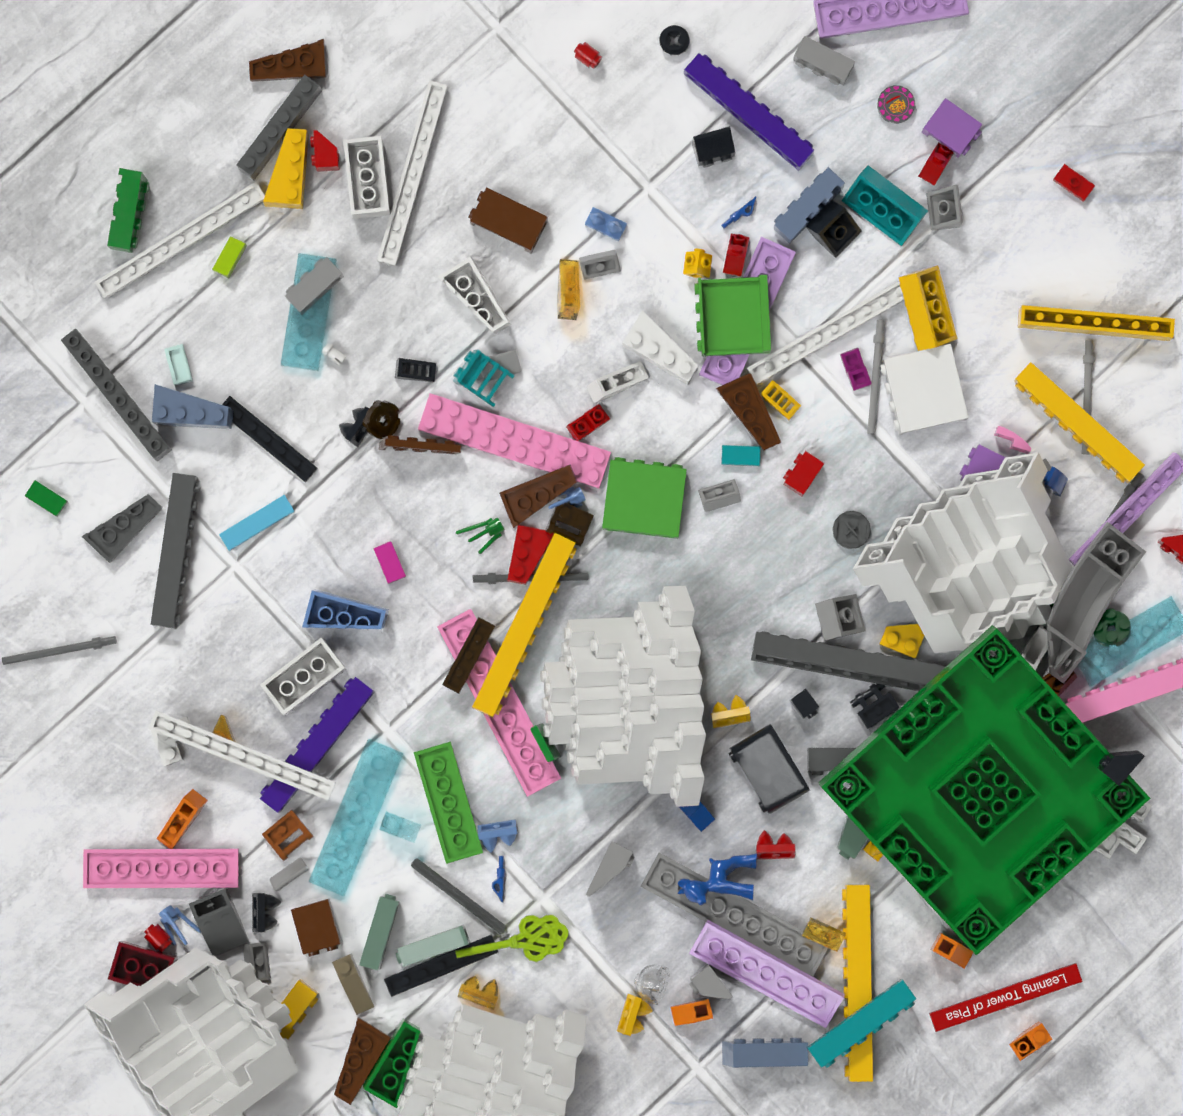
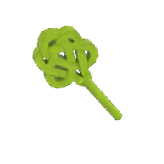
[455,915,569,962]

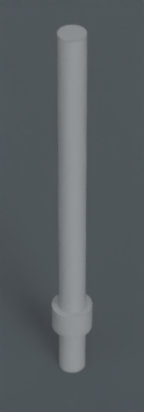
[867,320,885,434]
[1082,340,1095,455]

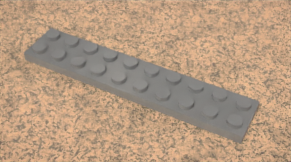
[640,853,830,977]

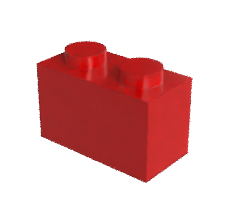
[783,451,825,497]

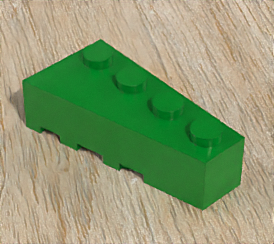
[107,168,149,253]

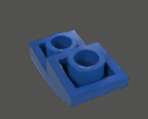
[1043,466,1068,497]

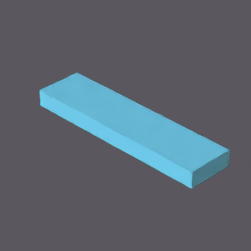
[219,495,295,551]

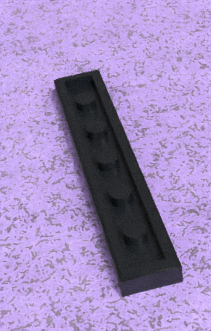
[222,396,318,483]
[384,934,499,997]

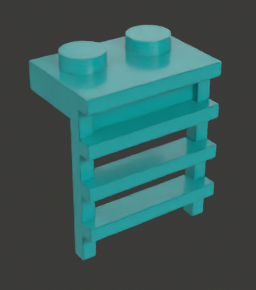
[453,349,515,407]

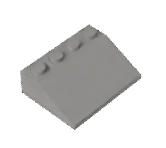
[586,841,634,897]

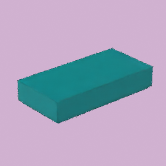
[721,445,760,466]

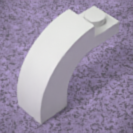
[1021,623,1048,671]

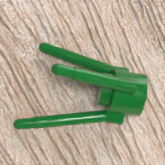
[456,518,505,554]

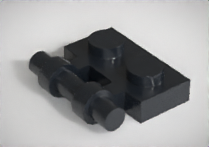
[850,684,900,729]

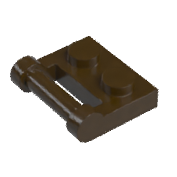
[545,500,594,547]

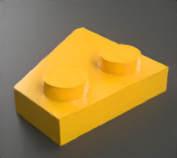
[879,624,925,659]

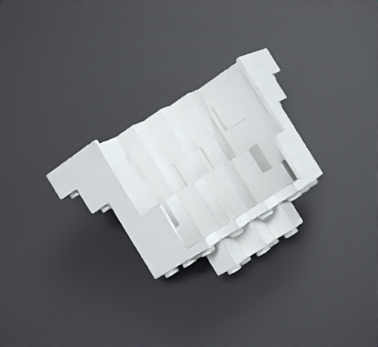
[853,452,1072,654]
[540,586,706,807]
[84,948,298,1116]
[397,1004,587,1116]

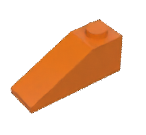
[156,789,208,849]

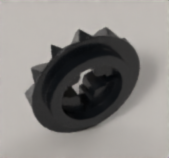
[659,25,690,55]

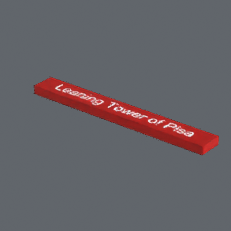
[929,963,1083,1032]

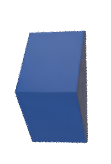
[679,802,715,832]

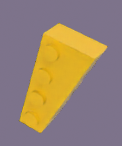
[263,128,309,209]

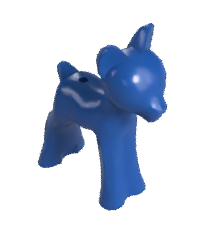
[678,853,757,905]

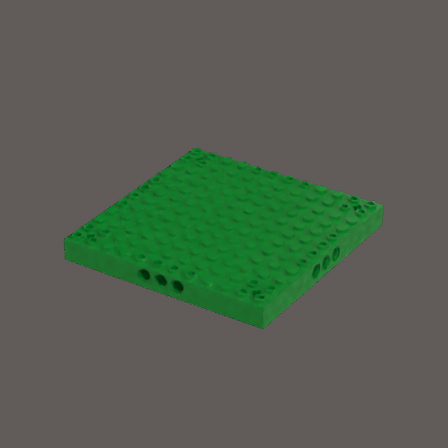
[818,625,1151,956]

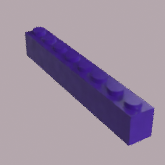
[684,53,814,171]
[260,677,375,813]

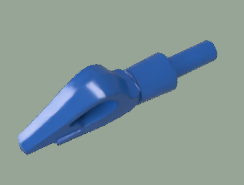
[721,196,756,229]
[492,856,505,902]

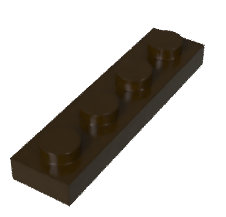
[442,617,496,694]

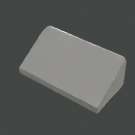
[579,250,621,280]
[482,349,522,381]
[698,479,741,512]
[270,858,309,891]
[243,942,270,982]

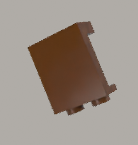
[291,898,342,957]

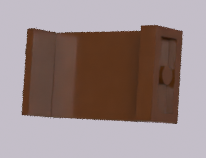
[468,187,548,254]

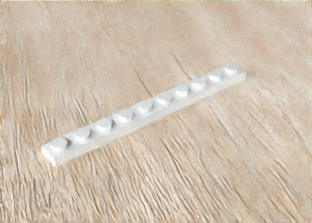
[377,80,448,267]
[95,182,265,299]
[747,281,904,385]
[148,711,336,800]

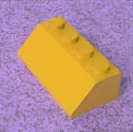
[899,265,957,351]

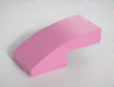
[994,426,1032,454]

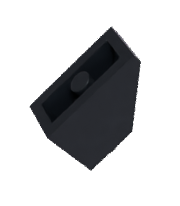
[1097,750,1145,786]

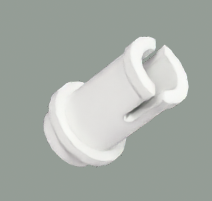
[321,343,347,366]

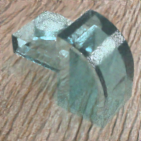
[379,811,421,843]

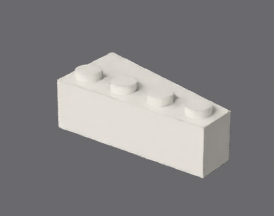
[438,257,512,334]
[623,310,698,385]

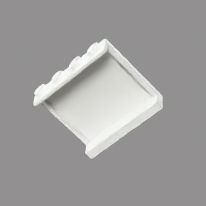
[880,344,969,435]

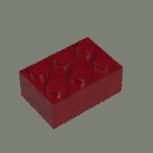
[108,941,178,986]

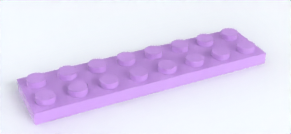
[813,0,969,39]
[699,237,796,385]
[689,920,845,1028]

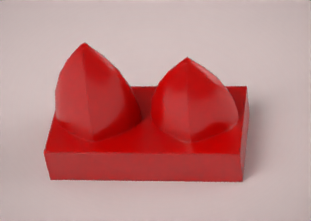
[756,830,795,860]

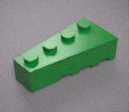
[363,1018,421,1108]

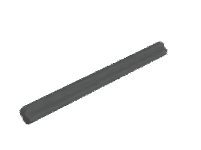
[411,858,507,935]

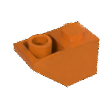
[930,933,973,969]
[671,998,713,1026]
[1009,1021,1053,1061]

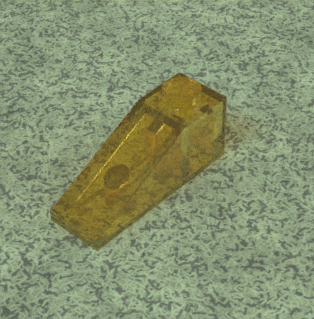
[557,259,580,320]

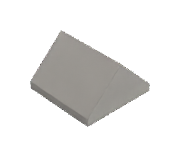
[926,185,963,230]

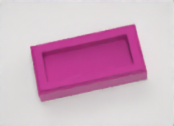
[373,541,406,584]

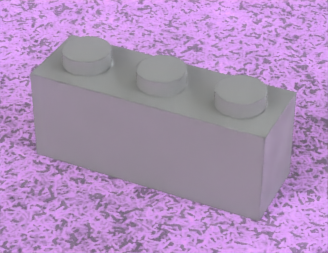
[793,36,855,85]
[285,257,344,315]

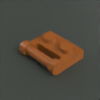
[262,810,314,861]

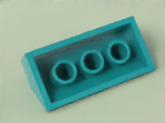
[841,165,928,246]

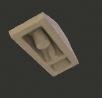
[332,953,374,1015]

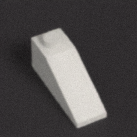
[586,361,649,404]

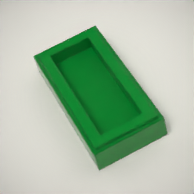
[25,480,68,517]

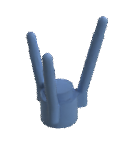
[548,487,586,522]
[159,905,201,946]

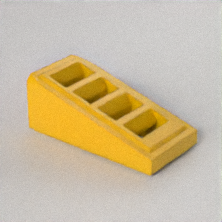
[760,380,801,420]

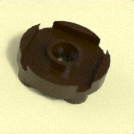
[363,400,400,439]

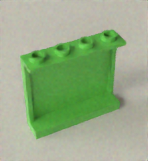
[694,275,771,357]
[602,457,687,539]

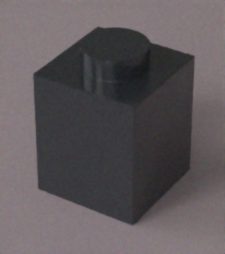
[789,689,819,719]

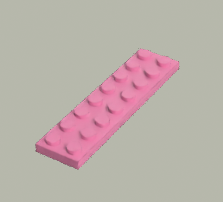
[83,849,239,888]

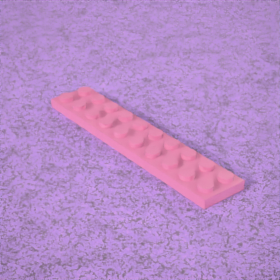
[418,393,611,489]
[437,609,561,797]

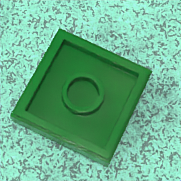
[530,723,561,762]

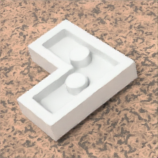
[151,716,190,767]
[1094,823,1147,859]

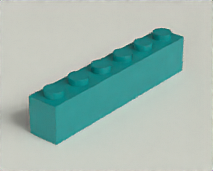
[807,979,917,1068]

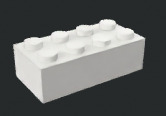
[343,136,391,219]
[260,637,346,716]

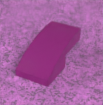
[840,348,872,391]

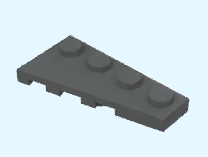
[81,494,163,563]

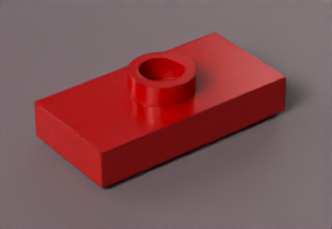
[1053,164,1095,202]

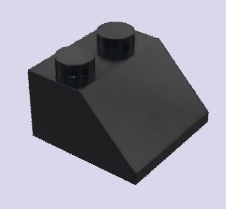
[692,126,735,168]
[806,200,862,258]

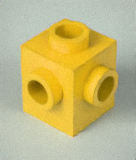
[683,248,713,278]

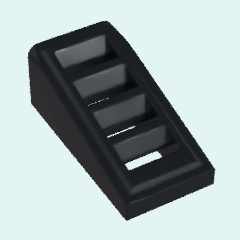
[395,358,436,382]

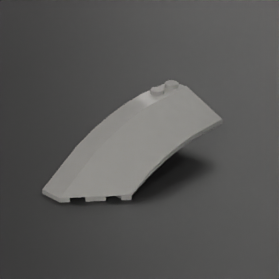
[1047,522,1146,683]

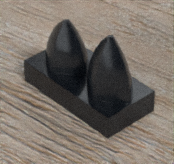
[339,406,369,447]
[252,893,281,932]

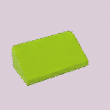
[212,237,247,279]

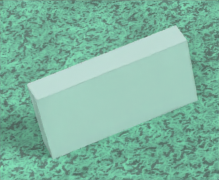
[164,344,193,386]

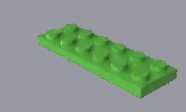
[413,741,483,864]

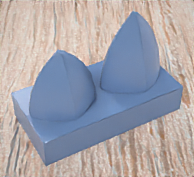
[585,207,627,242]
[477,819,517,853]

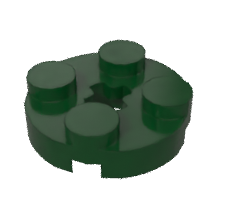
[1093,608,1131,647]

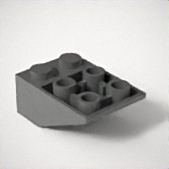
[189,888,249,956]

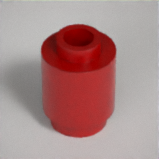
[574,42,603,69]
[144,924,172,952]

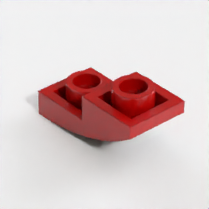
[566,404,610,441]

